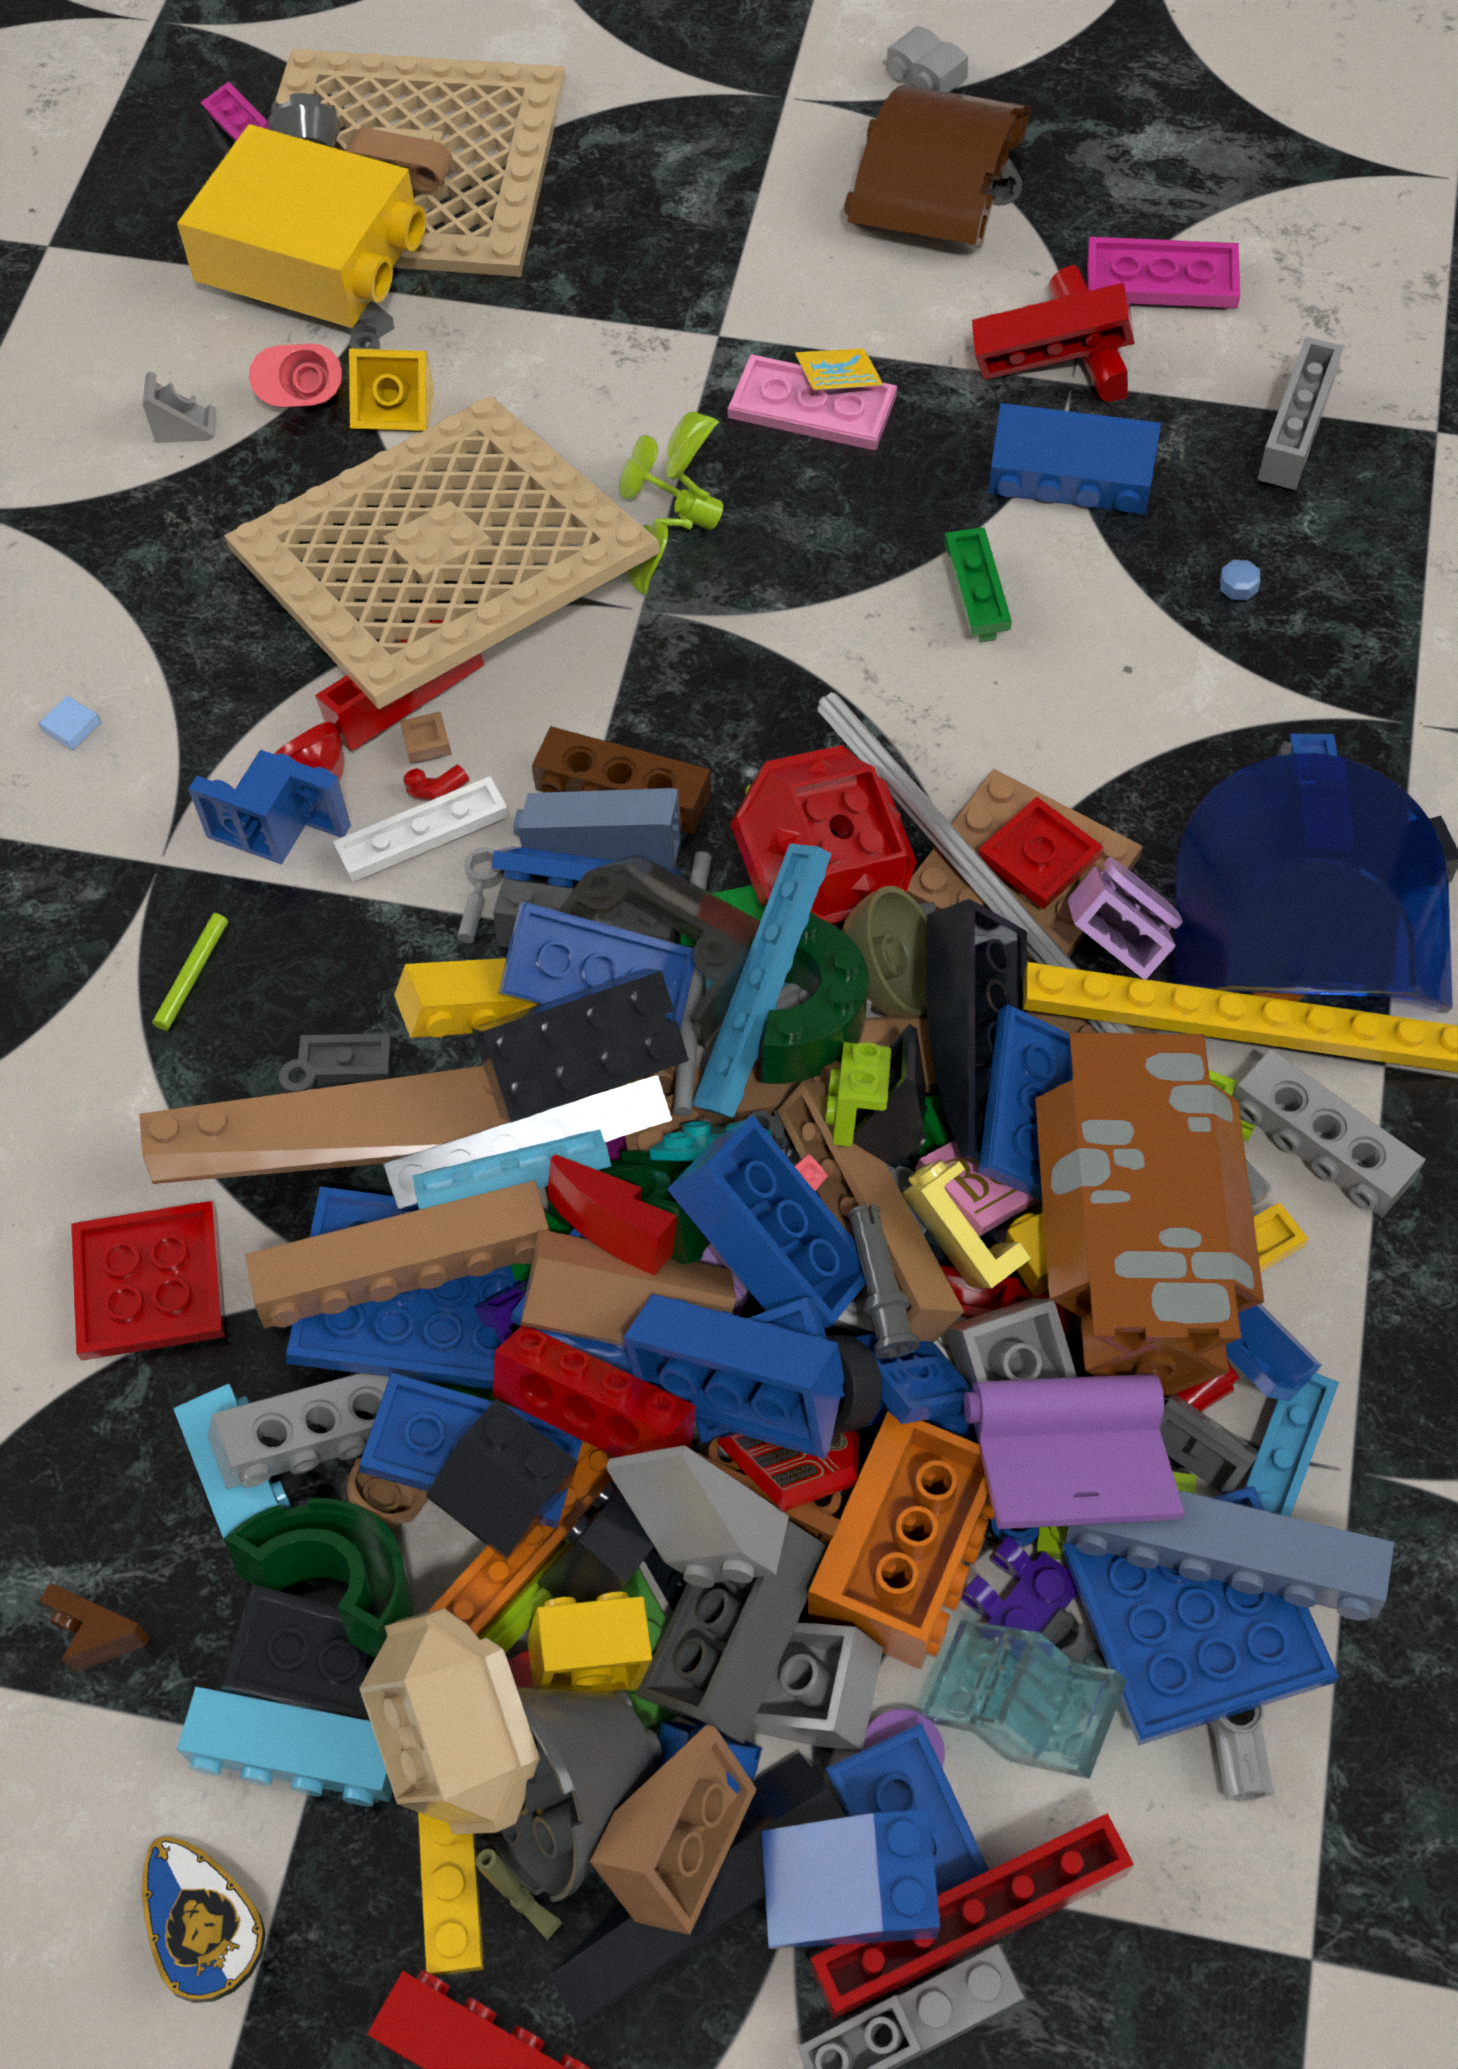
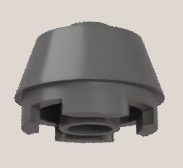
[268,93,341,148]

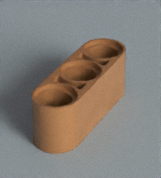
[345,128,452,192]

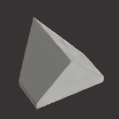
[143,371,216,443]

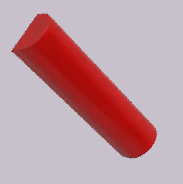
[1049,265,1128,402]

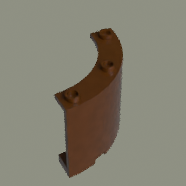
[844,85,1031,247]

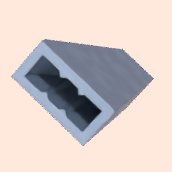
[514,788,682,869]

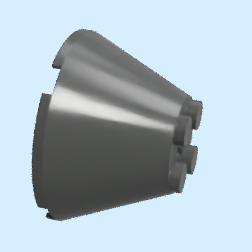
[487,1686,662,1902]

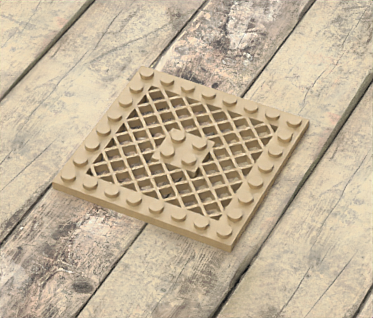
[275,49,566,277]
[224,396,660,709]

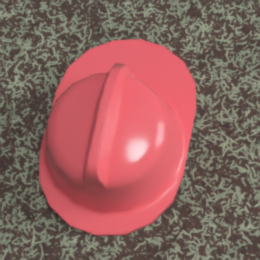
[249,343,342,407]

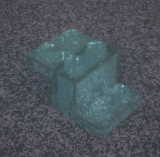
[922,1620,1127,1779]

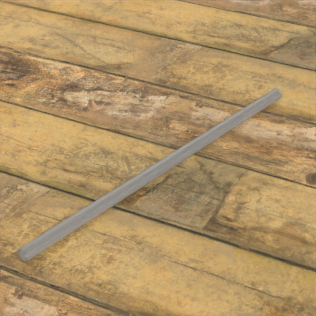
[818,693,1271,1206]

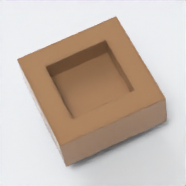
[400,711,451,763]

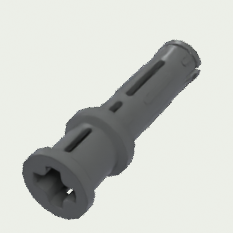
[847,1204,920,1359]

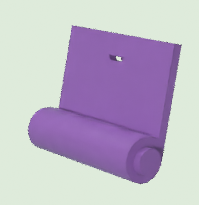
[964,1374,1185,1529]

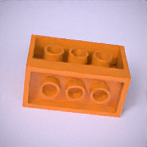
[808,1411,995,1670]

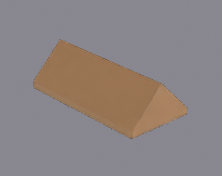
[520,1229,736,1346]

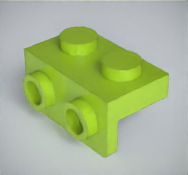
[825,1042,891,1147]

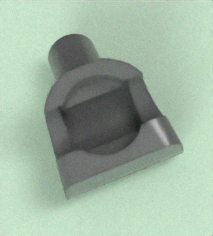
[1034,1609,1111,1685]

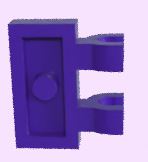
[961,1536,1078,1667]

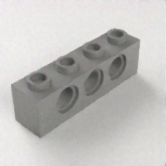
[1257,336,1344,490]
[1233,1049,1425,1218]
[208,1373,389,1489]

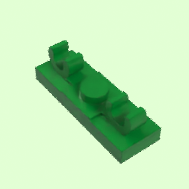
[944,527,1012,643]

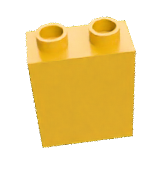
[177,124,426,328]

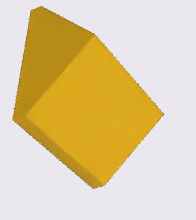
[349,348,434,431]

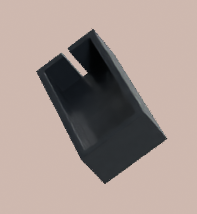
[471,968,689,1123]

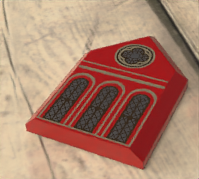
[718,1431,860,1512]

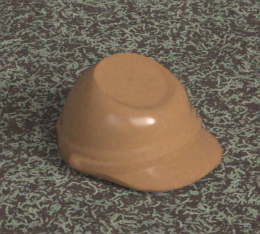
[346,1458,429,1529]

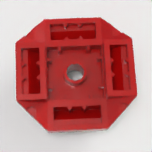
[730,745,917,926]

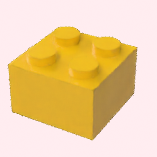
[527,1592,652,1693]

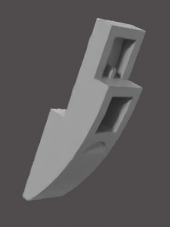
[797,1944,1026,2069]

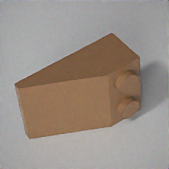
[590,1725,756,1935]

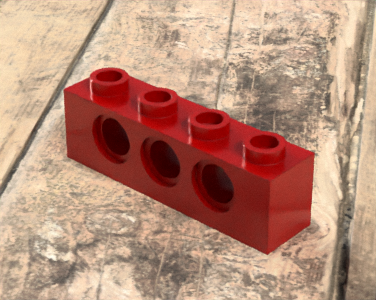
[493,1326,696,1457]

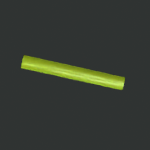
[152,913,228,1031]

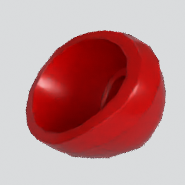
[274,722,344,781]

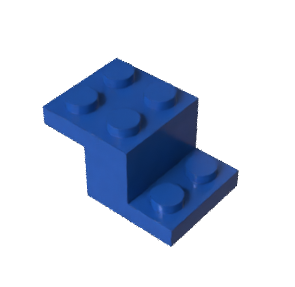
[188,749,351,865]
[838,1334,972,1427]

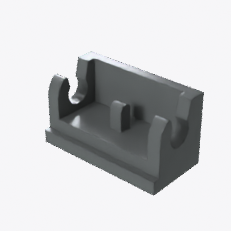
[1160,1394,1258,1495]

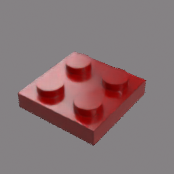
[978,796,1104,910]

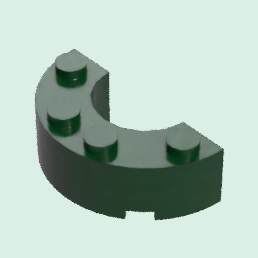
[762,912,869,1084]
[545,1150,710,1264]
[224,1498,414,1658]

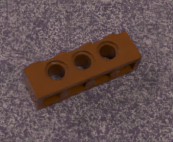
[532,726,711,834]

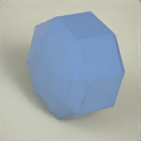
[1220,560,1260,600]

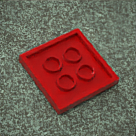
[71,1201,225,1361]

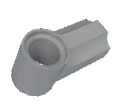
[1208,1705,1274,1802]

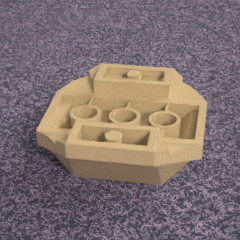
[359,1609,540,1834]

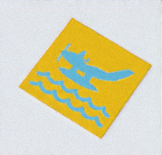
[795,348,884,390]

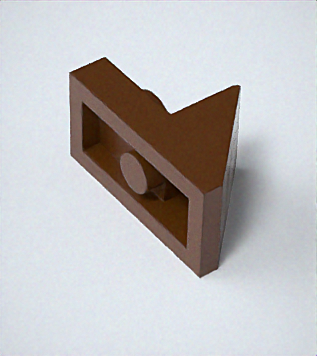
[40,1583,150,1672]

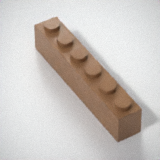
[777,1081,964,1342]
[245,1180,549,1329]

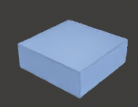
[39,696,101,750]

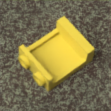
[902,1160,1031,1288]

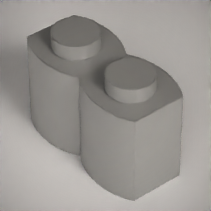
[887,26,968,92]

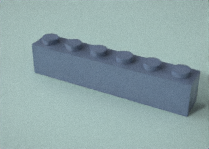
[1065,1490,1394,1620]

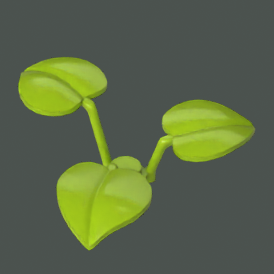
[619,412,723,595]

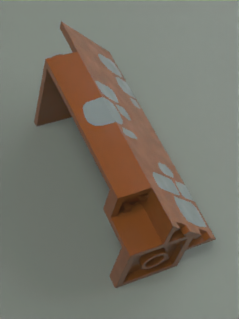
[1035,1032,1264,1398]

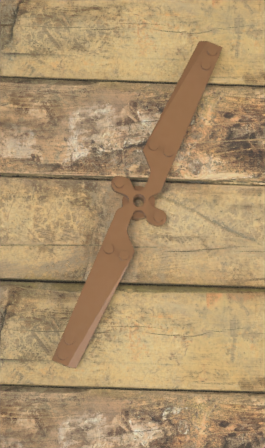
[139,1010,1157,1184]

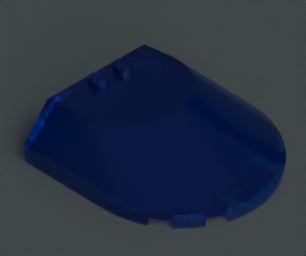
[1174,753,1453,1013]

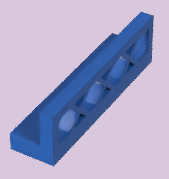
[1226,1304,1322,1401]

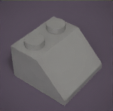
[945,1297,1077,1387]

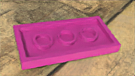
[1087,237,1240,308]

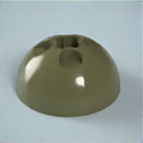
[842,886,927,1018]

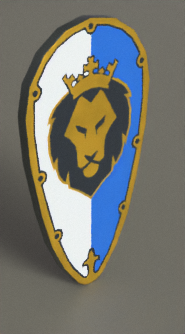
[141,1836,266,2003]

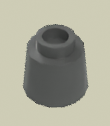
[988,158,1023,206]

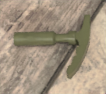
[476,1849,562,1940]

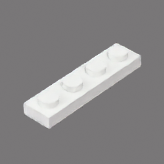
[332,776,509,883]

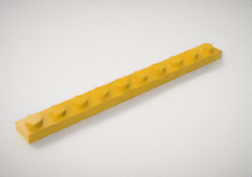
[1023,962,1458,1073]

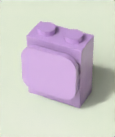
[1067,857,1183,980]

